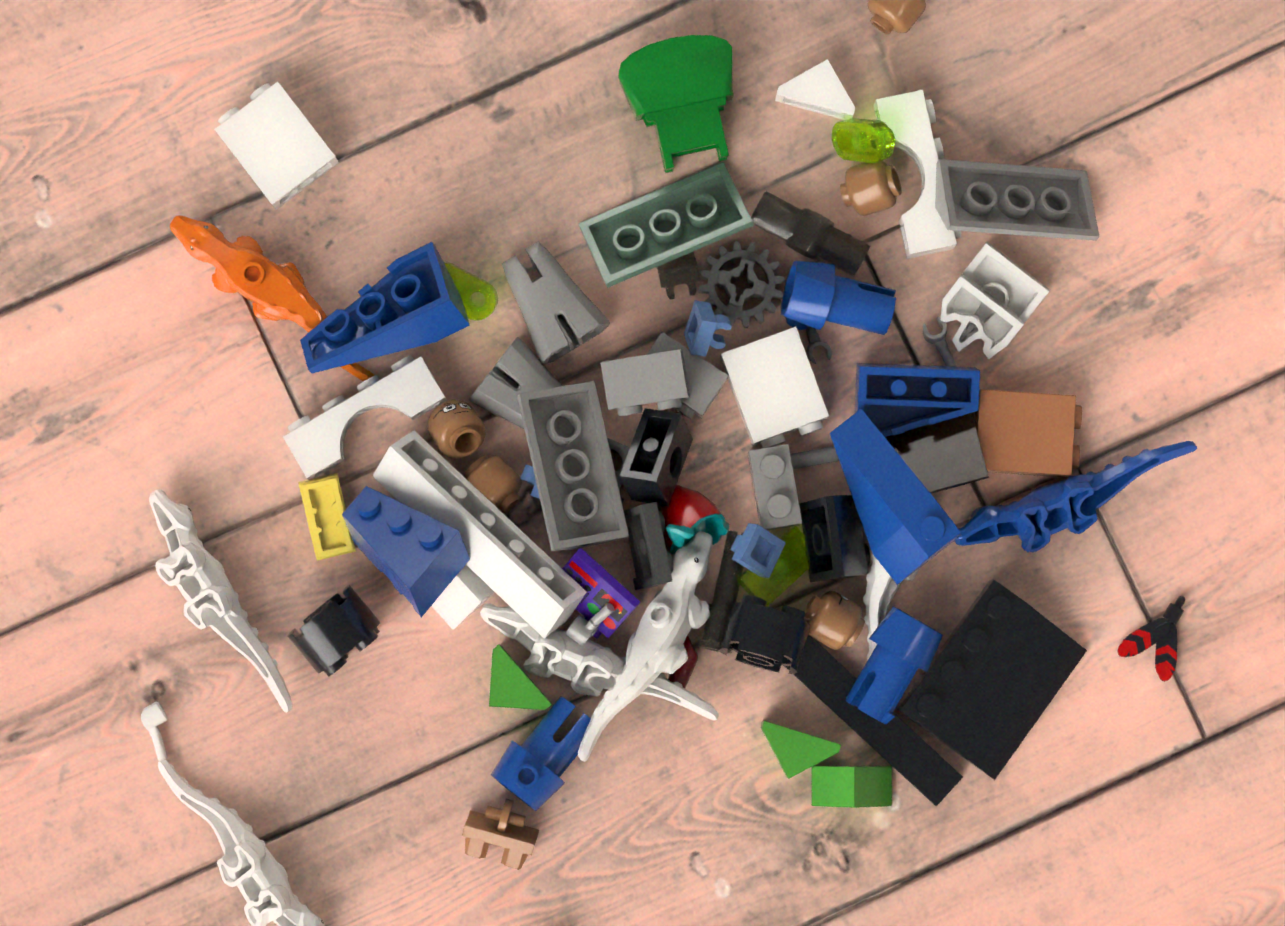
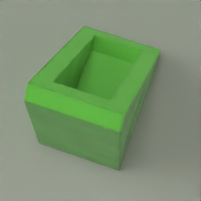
[489,644,553,710]
[761,720,841,779]
[811,766,892,808]

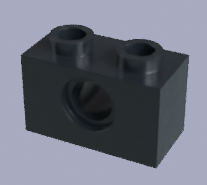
[620,408,693,506]

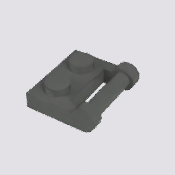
[624,502,673,590]

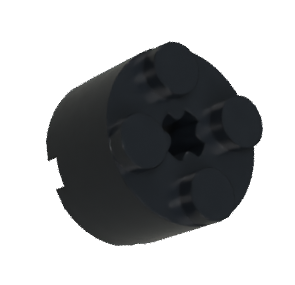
[288,585,380,677]
[720,595,810,674]

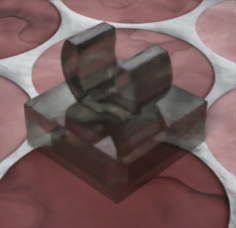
[656,251,700,300]

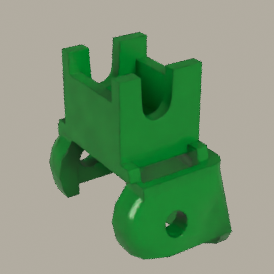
[618,35,734,174]

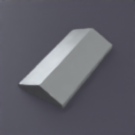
[935,159,1099,241]
[517,381,629,551]

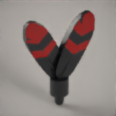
[1117,596,1185,682]

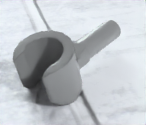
[923,317,957,367]
[566,603,615,645]

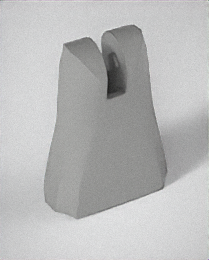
[502,241,610,364]
[469,337,563,430]

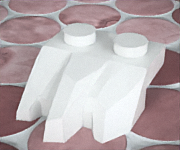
[940,242,1050,359]

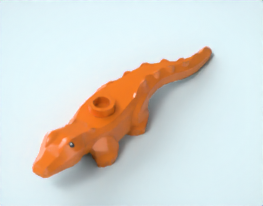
[170,215,375,381]

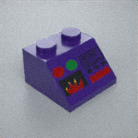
[562,547,641,639]

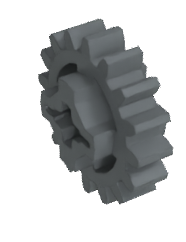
[698,241,785,328]

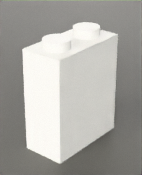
[214,81,339,210]
[720,326,829,448]

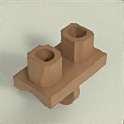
[462,799,539,870]

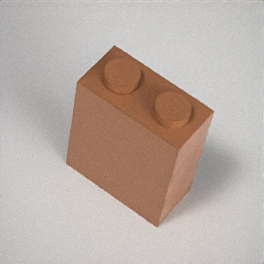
[975,389,1082,478]

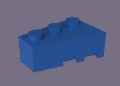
[854,363,980,437]
[342,486,470,618]

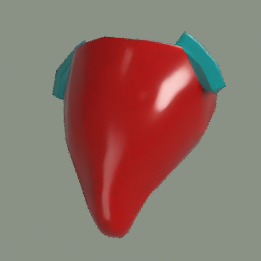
[660,484,729,554]

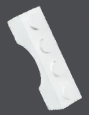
[873,90,961,259]
[283,355,447,479]

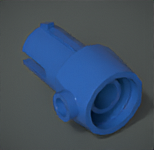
[781,260,896,335]
[845,606,943,724]
[491,696,591,811]

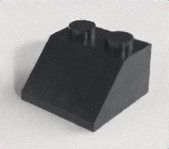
[799,495,870,582]

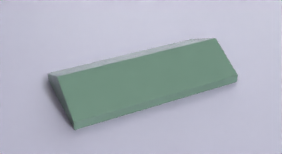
[578,162,754,288]

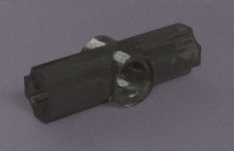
[751,191,870,277]

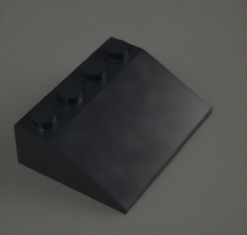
[897,579,1087,780]

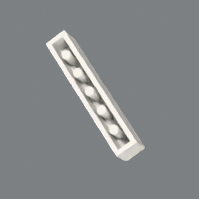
[373,430,587,638]

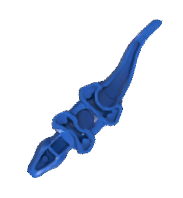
[955,441,1197,553]

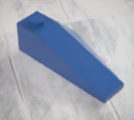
[300,242,470,373]
[830,409,961,585]

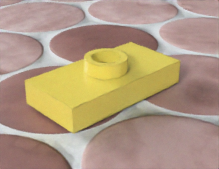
[298,473,356,561]

